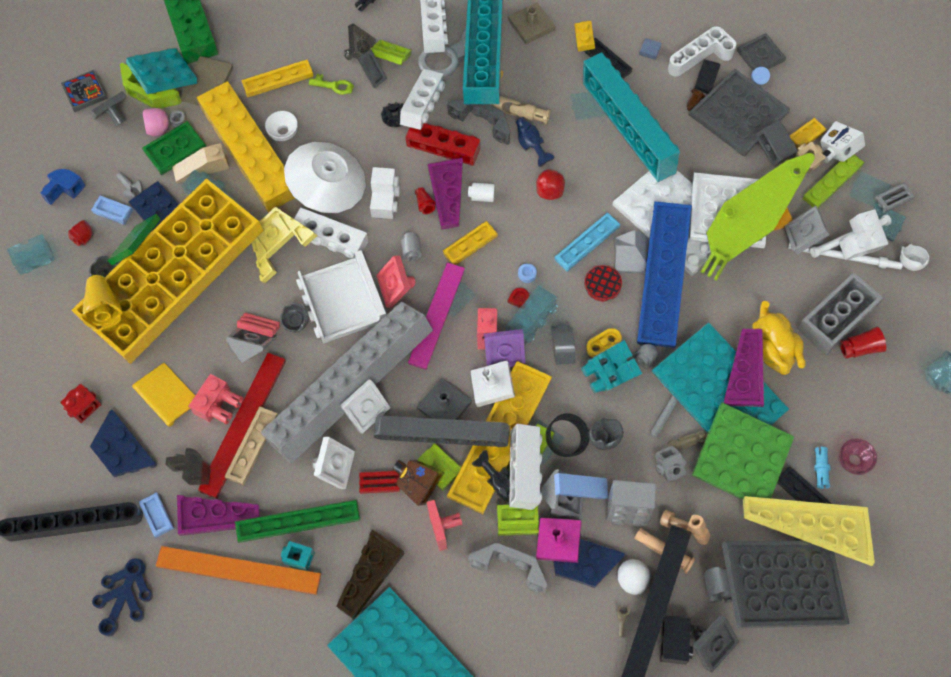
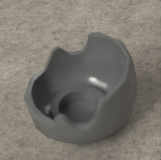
[89,256,118,277]
[280,303,309,333]

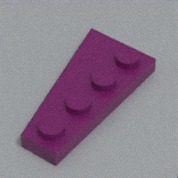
[428,158,463,230]
[723,329,764,407]
[177,495,260,536]

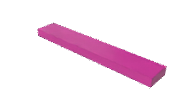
[408,262,465,370]

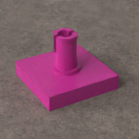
[536,518,582,563]

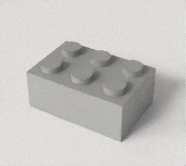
[607,480,656,527]

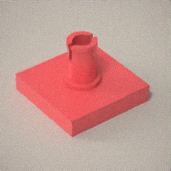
[376,256,415,308]
[427,500,463,551]

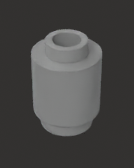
[401,232,422,262]

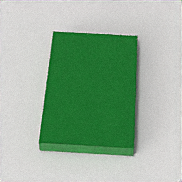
[142,121,206,176]
[107,214,160,265]

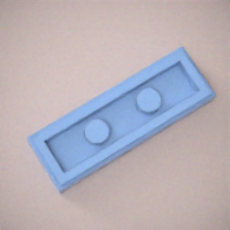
[554,473,608,499]

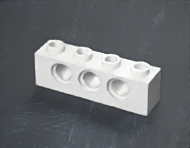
[420,0,448,53]
[400,69,445,130]
[294,207,369,258]

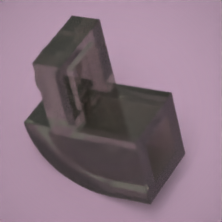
[165,448,210,485]

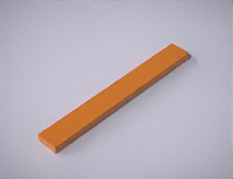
[156,546,321,595]

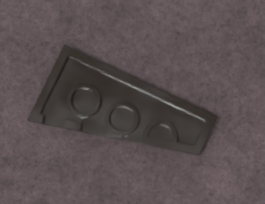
[336,529,405,620]

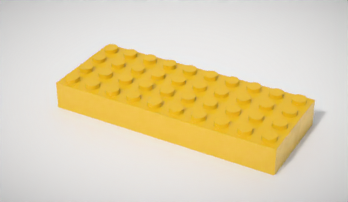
[71,178,264,364]

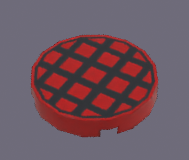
[584,265,622,302]

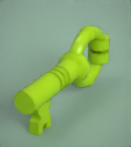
[309,73,354,95]

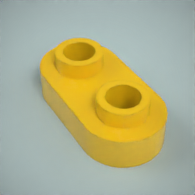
[586,328,622,358]

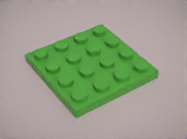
[691,403,794,500]

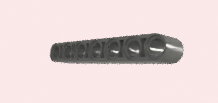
[373,416,510,447]

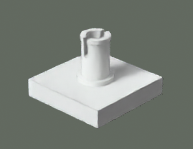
[471,361,515,407]
[340,379,391,434]
[313,437,355,489]

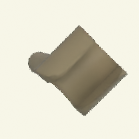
[616,605,630,637]

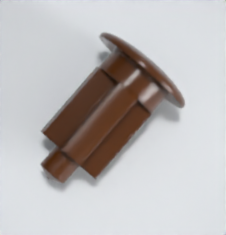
[686,89,705,111]

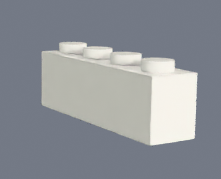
[509,424,542,510]

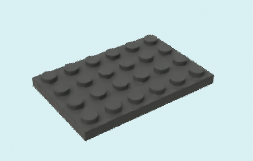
[722,541,850,628]

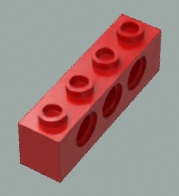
[406,123,481,166]

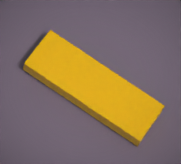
[443,221,498,265]

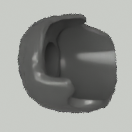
[588,418,624,450]

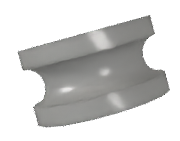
[169,110,187,128]

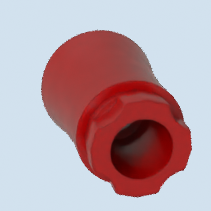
[840,326,886,359]

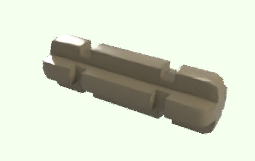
[668,430,707,451]

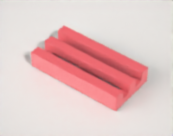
[237,313,280,337]

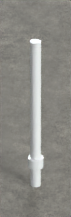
[788,242,903,270]

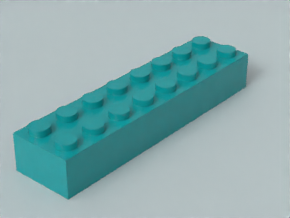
[463,0,503,104]
[583,52,680,182]

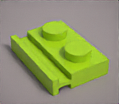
[370,40,412,65]
[417,443,461,491]
[497,505,539,536]

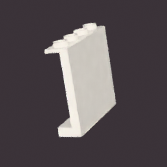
[296,250,386,344]

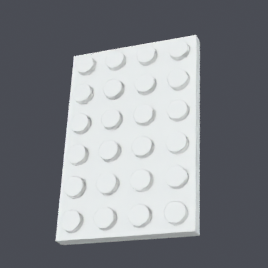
[612,171,711,276]

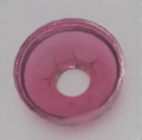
[839,438,877,475]

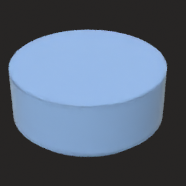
[751,67,770,85]
[518,263,537,283]

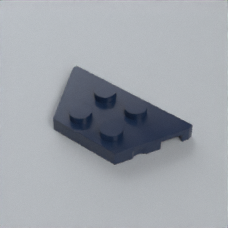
[90,409,157,477]
[553,539,625,588]

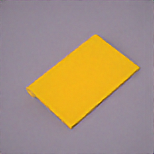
[132,363,195,427]

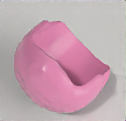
[143,108,169,136]

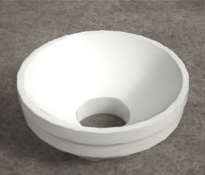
[265,111,298,141]

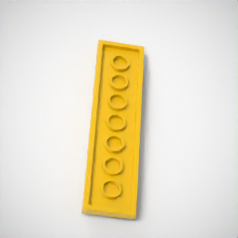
[447,361,552,515]

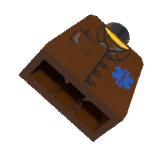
[393,460,445,506]

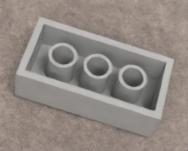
[798,273,883,355]

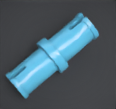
[814,447,831,489]

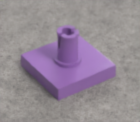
[484,329,526,367]

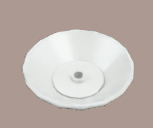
[284,142,366,213]

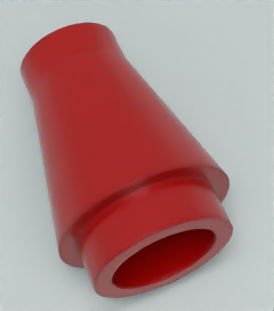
[415,187,436,215]

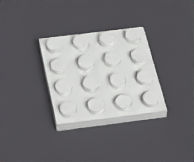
[689,173,766,248]

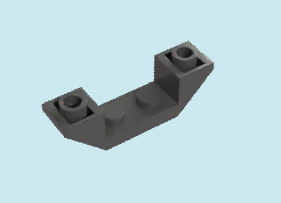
[447,99,510,145]

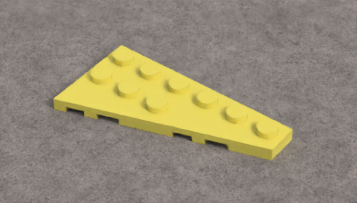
[743,496,875,566]

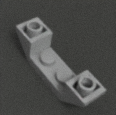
[468,542,547,593]

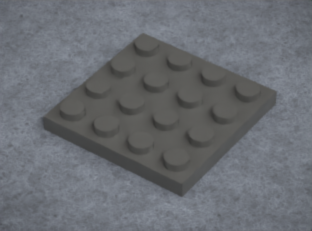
[689,69,790,157]

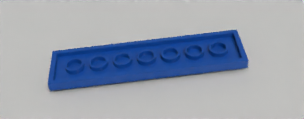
[637,201,692,348]

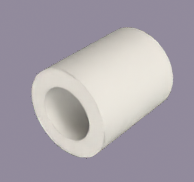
[468,183,495,202]

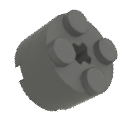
[704,566,732,603]

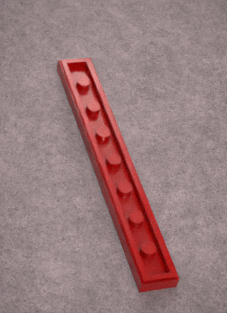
[198,353,286,499]

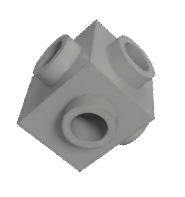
[655,446,686,482]

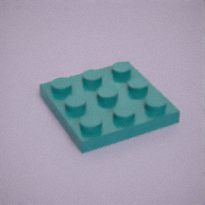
[126,48,197,94]

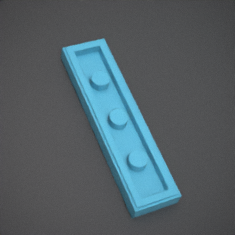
[554,212,620,272]

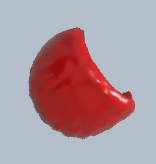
[536,169,565,200]

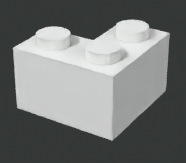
[370,167,400,219]
[839,209,888,260]

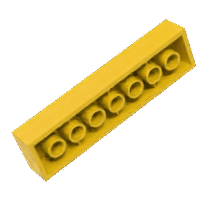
[196,81,295,213]

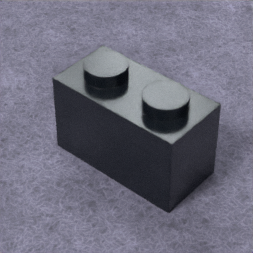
[660,615,694,665]

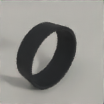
[546,413,590,457]

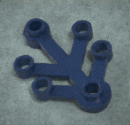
[92,558,153,637]

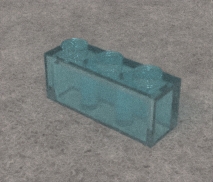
[505,285,558,346]

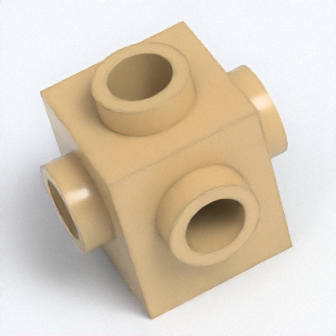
[795,141,826,173]

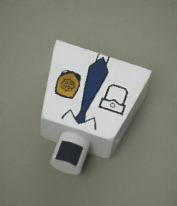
[821,121,865,163]

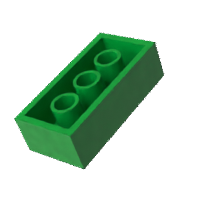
[164,0,219,64]

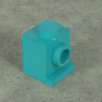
[281,541,315,571]

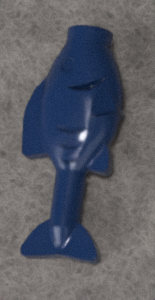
[516,117,555,167]

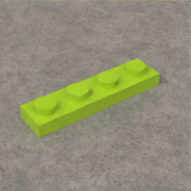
[802,155,865,208]

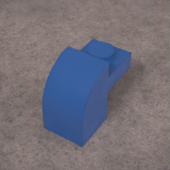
[40,169,86,205]

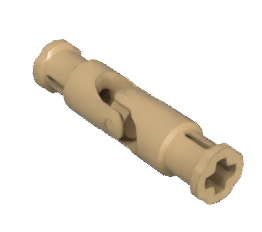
[489,96,551,125]

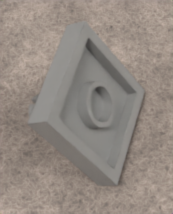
[784,206,830,255]

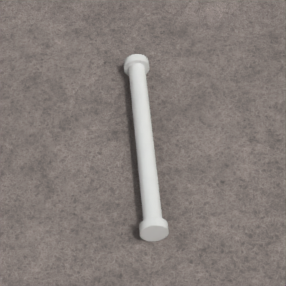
[810,214,891,258]

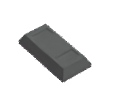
[357,49,387,88]

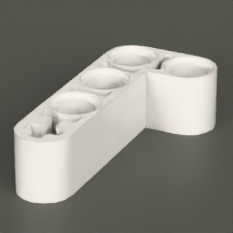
[668,27,736,77]

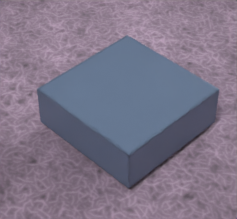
[639,38,662,60]

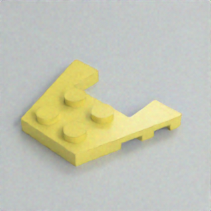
[252,207,318,283]

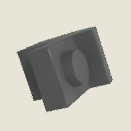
[551,324,575,365]

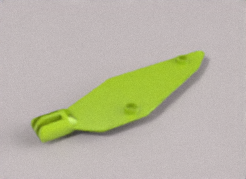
[700,153,815,281]

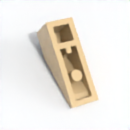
[172,143,229,183]

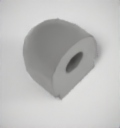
[635,344,658,370]

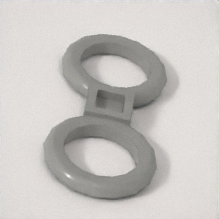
[418,28,466,78]

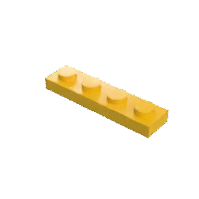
[241,59,314,98]

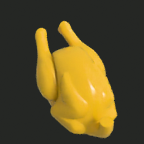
[752,301,806,375]

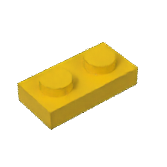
[574,21,595,52]

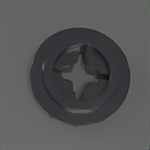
[381,102,404,127]

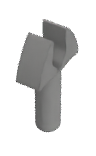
[116,172,143,199]

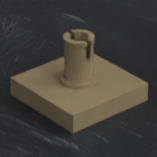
[508,3,555,44]

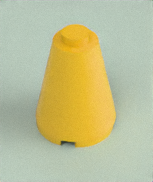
[82,275,122,329]

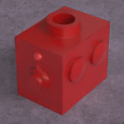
[60,384,101,423]

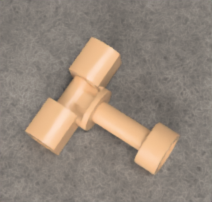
[660,510,711,545]

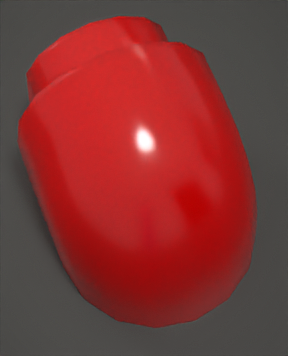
[68,220,93,246]

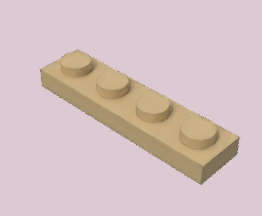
[225,407,278,486]

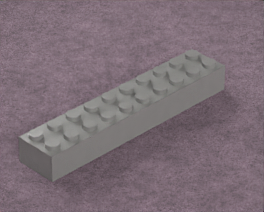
[260,301,433,463]

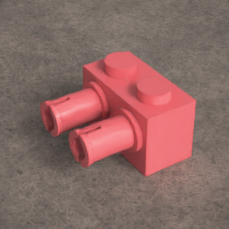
[189,374,243,424]

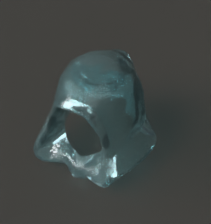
[925,350,951,394]

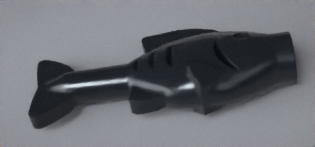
[472,450,510,502]

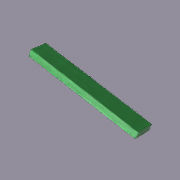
[235,500,360,543]

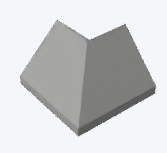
[615,230,650,273]
[226,328,277,363]
[540,469,583,520]

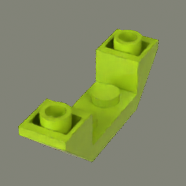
[120,63,182,109]

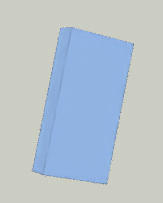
[91,196,133,225]
[139,493,174,538]

